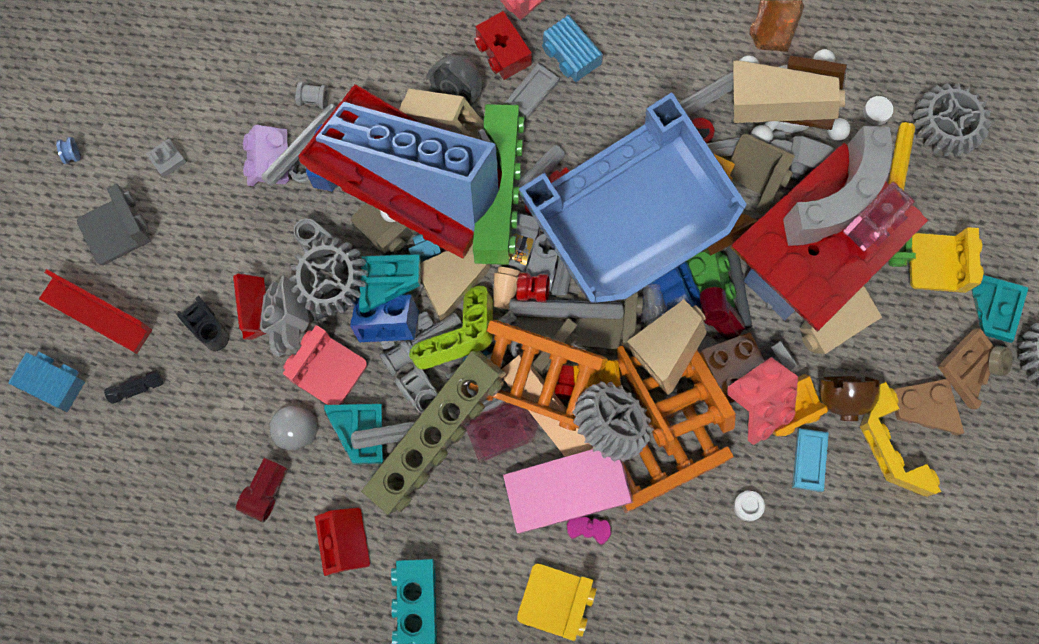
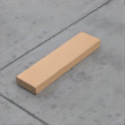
[501,353,593,457]

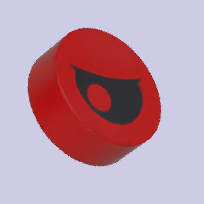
[692,118,714,144]

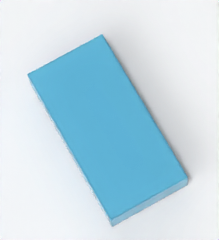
[792,428,829,492]

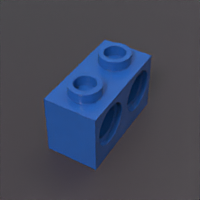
[350,294,419,343]

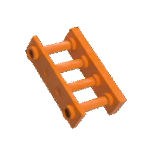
[468,320,608,431]
[617,346,736,456]
[622,399,734,514]

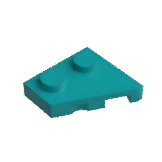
[359,255,421,313]
[971,275,1029,343]
[324,404,383,465]

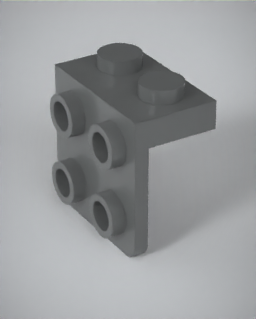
[77,183,151,265]

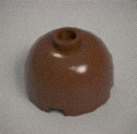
[819,376,880,421]

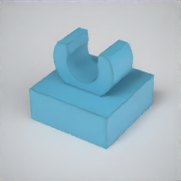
[408,234,441,263]

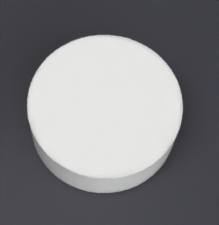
[863,96,893,125]
[733,491,765,521]

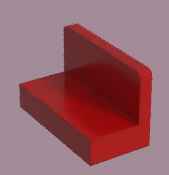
[233,273,267,340]
[314,508,370,576]

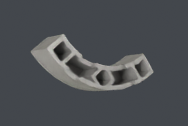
[783,126,892,246]

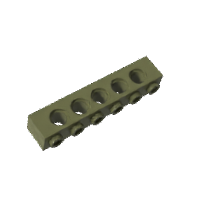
[361,351,506,515]

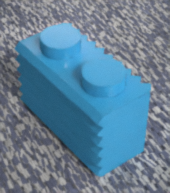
[542,15,603,82]
[8,352,85,412]

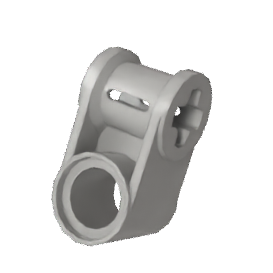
[526,234,559,292]
[393,365,438,416]

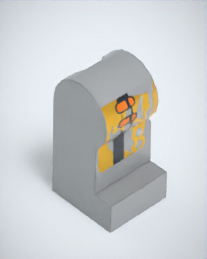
[503,213,541,272]

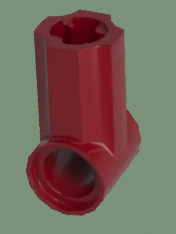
[700,287,745,340]
[236,458,288,523]

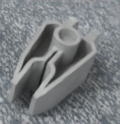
[769,136,835,179]
[260,276,309,357]

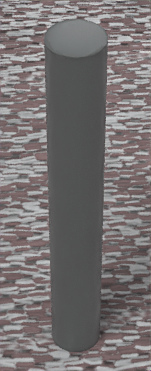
[726,246,752,328]

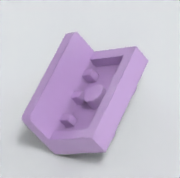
[243,125,289,186]

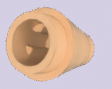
[493,267,520,310]

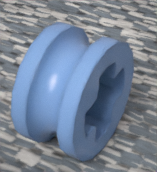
[56,137,80,164]

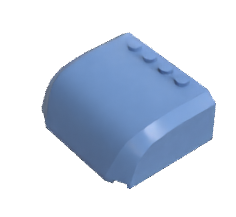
[519,92,747,303]

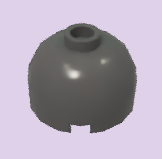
[426,55,482,106]

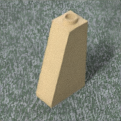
[733,60,845,123]

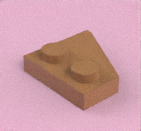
[938,328,994,409]
[893,379,964,436]

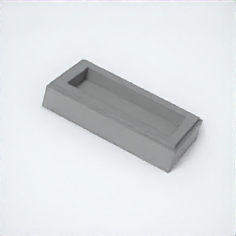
[505,63,560,121]

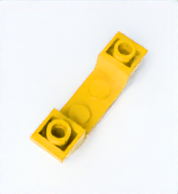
[860,382,941,497]

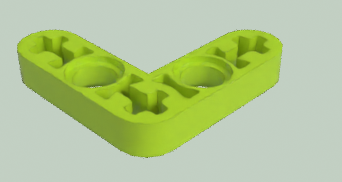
[409,286,493,370]

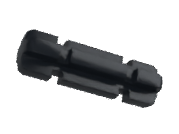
[104,370,163,404]

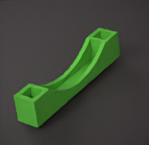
[473,104,525,265]

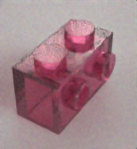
[843,181,915,251]
[465,404,534,463]

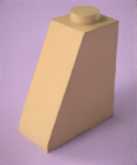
[399,89,484,139]
[420,244,490,321]
[800,286,882,354]
[627,299,707,394]

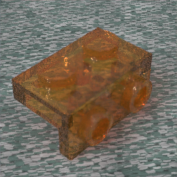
[750,0,805,52]

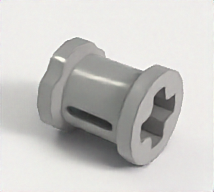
[295,81,329,109]

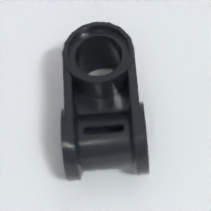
[176,295,229,351]

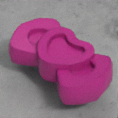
[566,517,612,545]

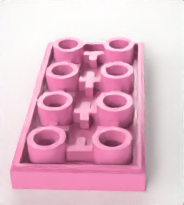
[503,449,634,534]

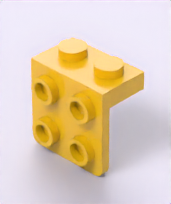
[909,227,984,293]
[517,564,597,641]

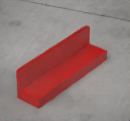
[39,269,152,354]

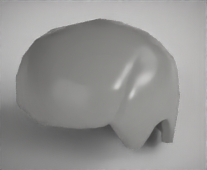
[269,406,318,451]

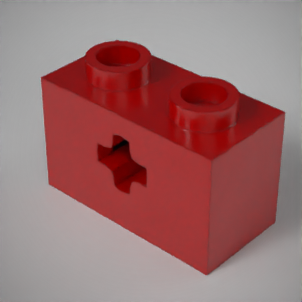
[474,11,532,80]

